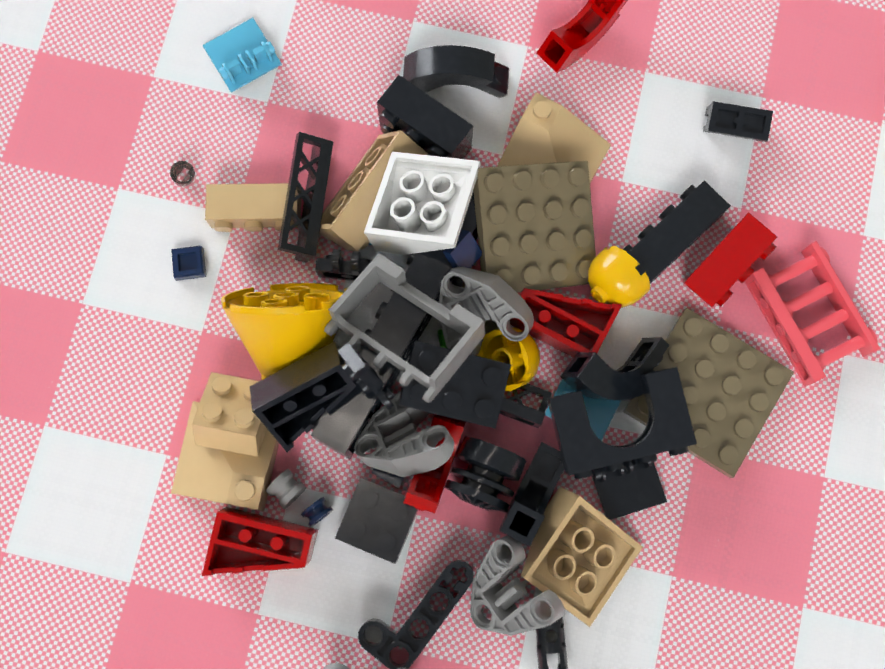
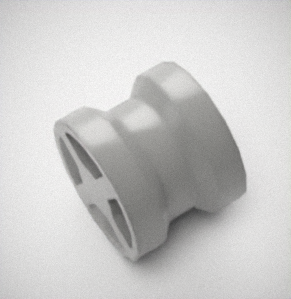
[266,469,306,509]

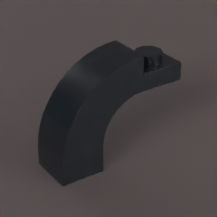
[403,45,509,98]
[560,337,670,401]
[499,442,564,547]

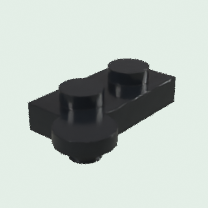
[338,343,395,410]

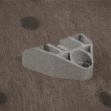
[439,267,534,356]
[354,391,454,477]
[470,535,565,636]

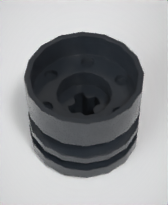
[444,436,526,513]

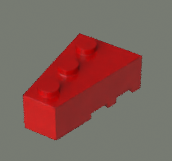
[684,212,777,307]
[509,288,622,358]
[202,507,318,576]

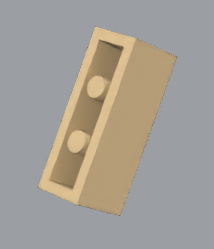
[205,183,301,232]

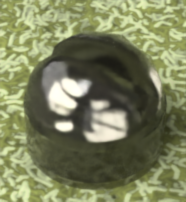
[170,161,195,186]

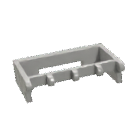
[324,253,485,403]

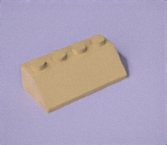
[319,130,428,251]

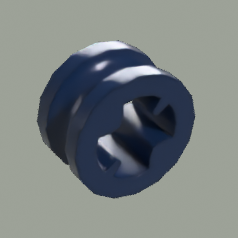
[301,497,333,527]

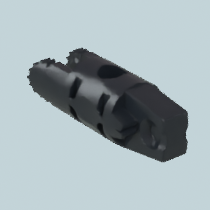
[535,604,568,669]

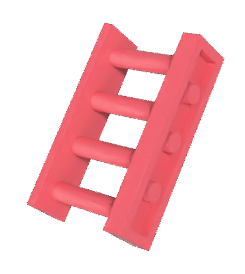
[744,241,880,387]

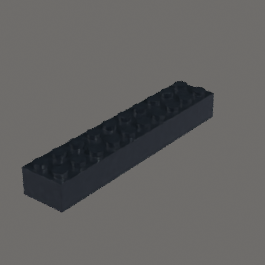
[311,191,478,460]

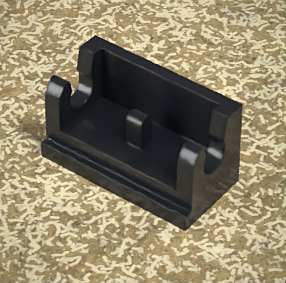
[703,101,773,142]

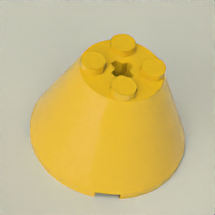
[221,283,348,380]

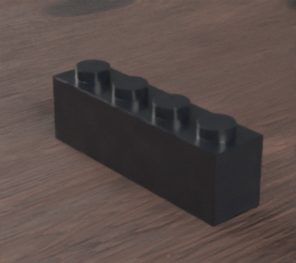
[623,180,731,284]

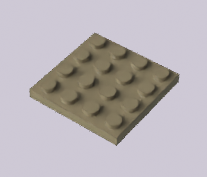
[473,161,596,293]
[623,308,794,478]

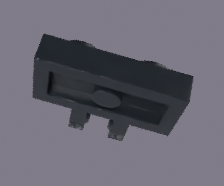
[315,249,379,284]

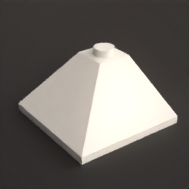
[364,152,481,255]

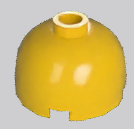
[588,246,651,308]
[477,327,540,391]

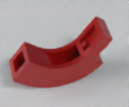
[536,0,628,73]
[404,414,466,514]

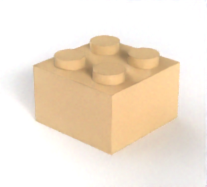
[192,372,267,457]

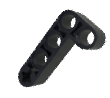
[358,560,474,669]

